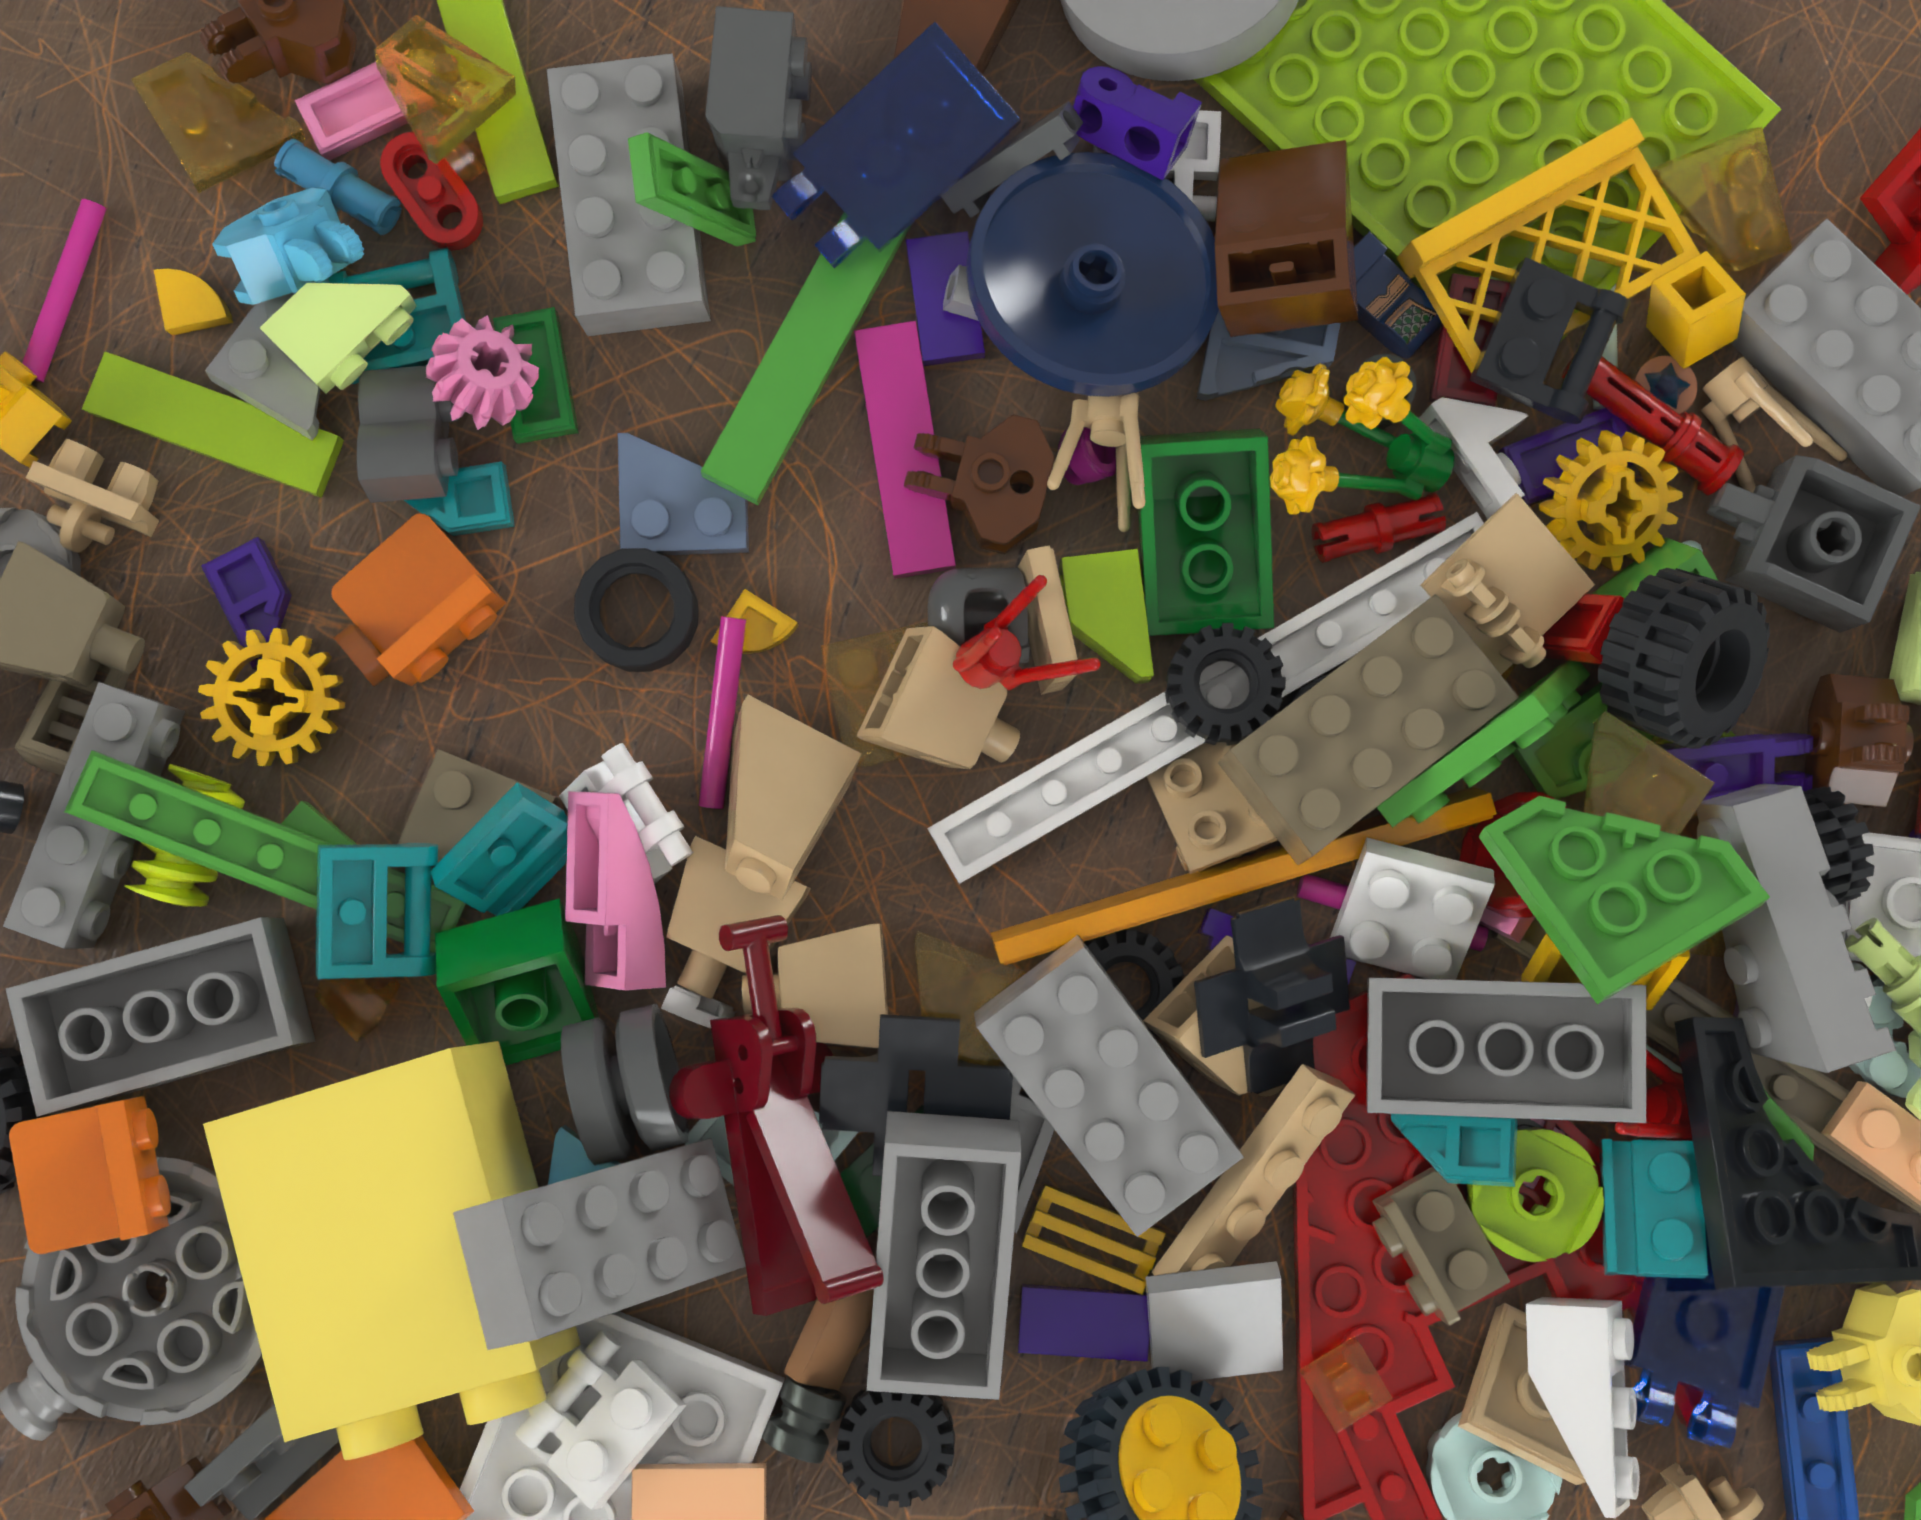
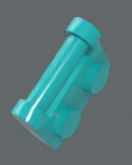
[328,247,466,384]
[316,843,439,979]

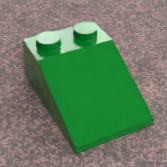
[1137,428,1274,636]

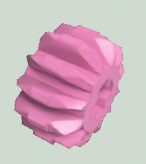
[426,315,539,430]

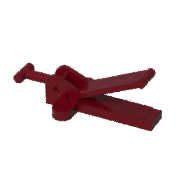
[669,915,884,1316]

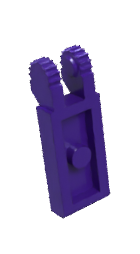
[1643,733,1813,814]

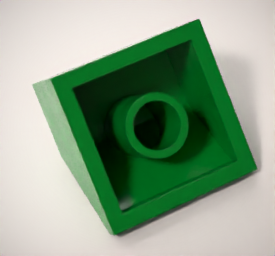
[435,898,600,1066]

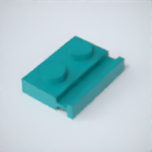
[430,782,568,916]
[1599,1139,1708,1279]

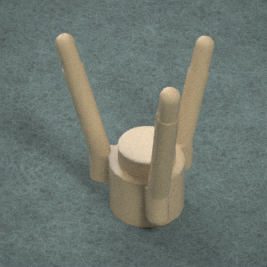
[1701,356,1847,493]
[1047,392,1146,532]

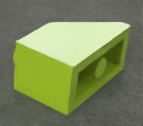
[1059,549,1154,684]

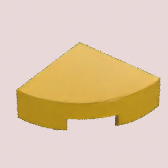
[154,269,233,336]
[710,589,799,654]

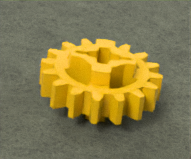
[1539,430,1683,571]
[198,628,345,766]

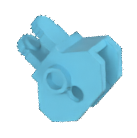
[212,188,364,305]

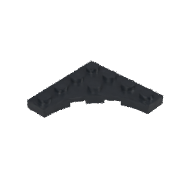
[1674,1017,1921,1290]

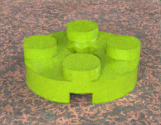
[1466,1127,1604,1262]

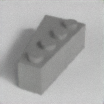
[1695,784,1896,1073]

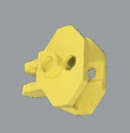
[1806,1283,1921,1426]

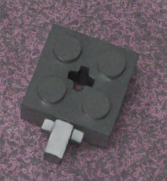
[705,6,812,210]
[1706,455,1921,633]

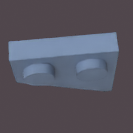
[1196,310,1341,401]
[618,433,749,555]

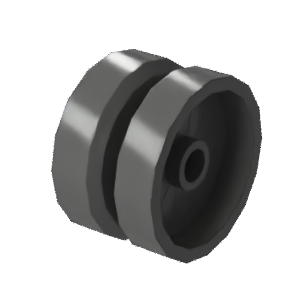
[561,1004,689,1166]

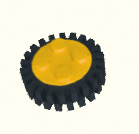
[1059,1367,1263,1520]

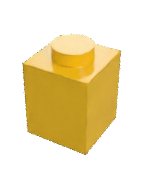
[1646,251,1746,369]

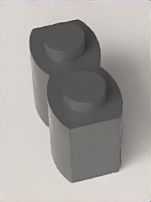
[357,365,459,503]

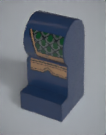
[1354,231,1442,359]

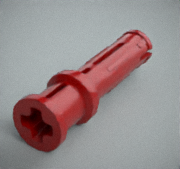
[1561,356,1744,496]

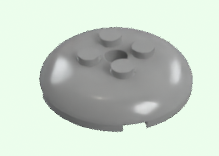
[15,1157,262,1425]

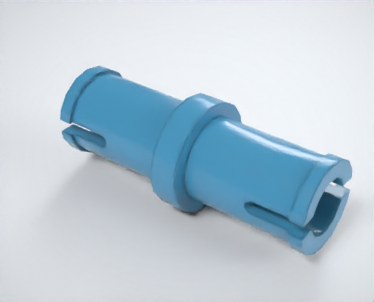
[274,139,402,235]

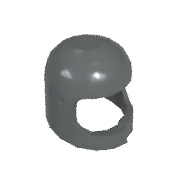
[927,567,1030,663]

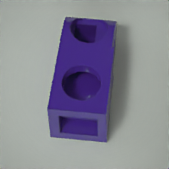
[1073,66,1202,180]

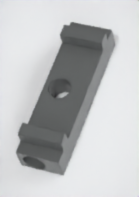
[939,101,1083,218]

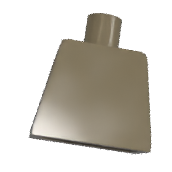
[0,541,145,687]

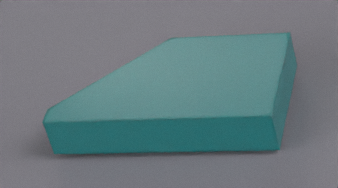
[404,461,515,536]
[1391,1114,1517,1187]

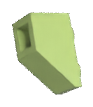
[260,283,417,394]

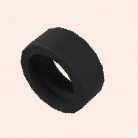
[574,548,698,672]

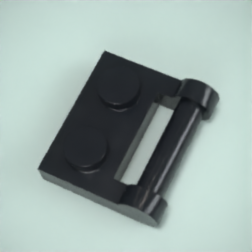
[1469,257,1631,424]

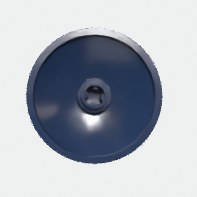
[966,152,1219,397]

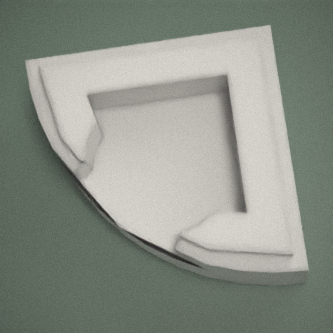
[661,985,736,1028]

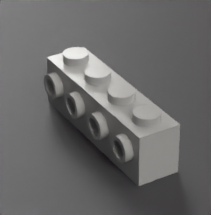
[3,682,185,949]

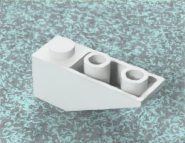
[1526,1297,1640,1518]

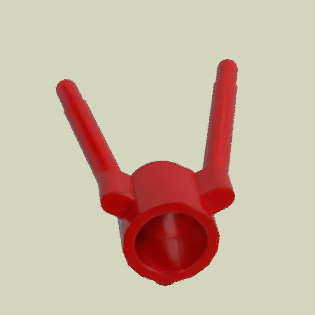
[953,575,1101,690]
[1600,1049,1693,1141]

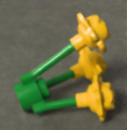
[1269,357,1455,515]

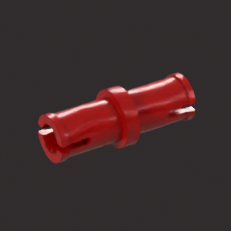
[1311,493,1446,563]

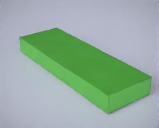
[628,132,756,247]

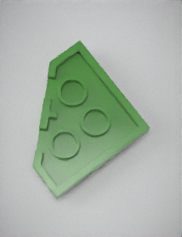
[1377,660,1590,828]
[1478,796,1770,1005]

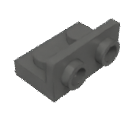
[184,1404,339,1520]

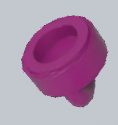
[1058,427,1116,485]

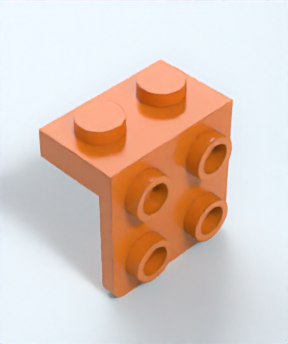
[331,513,507,686]
[9,1096,171,1254]

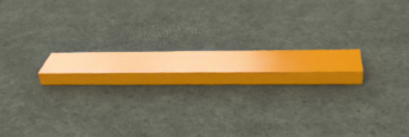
[990,787,1497,966]

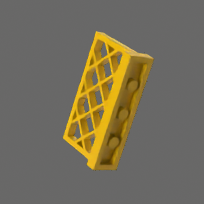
[1397,117,1700,373]

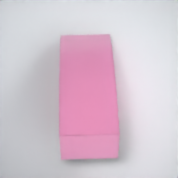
[565,791,666,991]

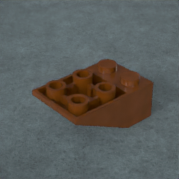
[1215,140,1359,337]

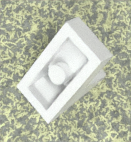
[1419,397,1529,519]

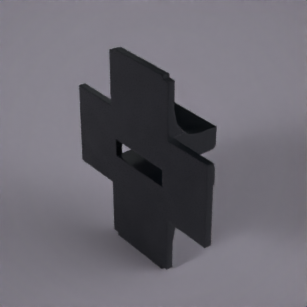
[1194,897,1350,1094]
[819,1014,1013,1176]

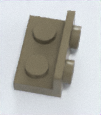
[1372,1167,1510,1326]

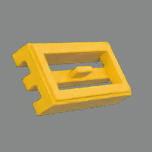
[1021,1183,1166,1294]

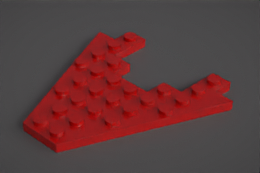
[1292,973,1775,1520]

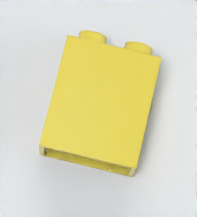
[203,1041,581,1460]

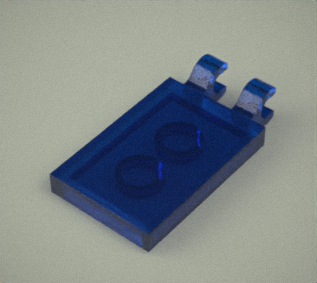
[771,22,1021,269]
[1624,1224,1785,1448]

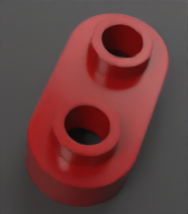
[380,132,483,251]

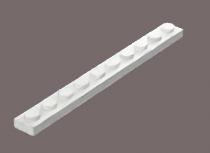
[927,512,1484,885]

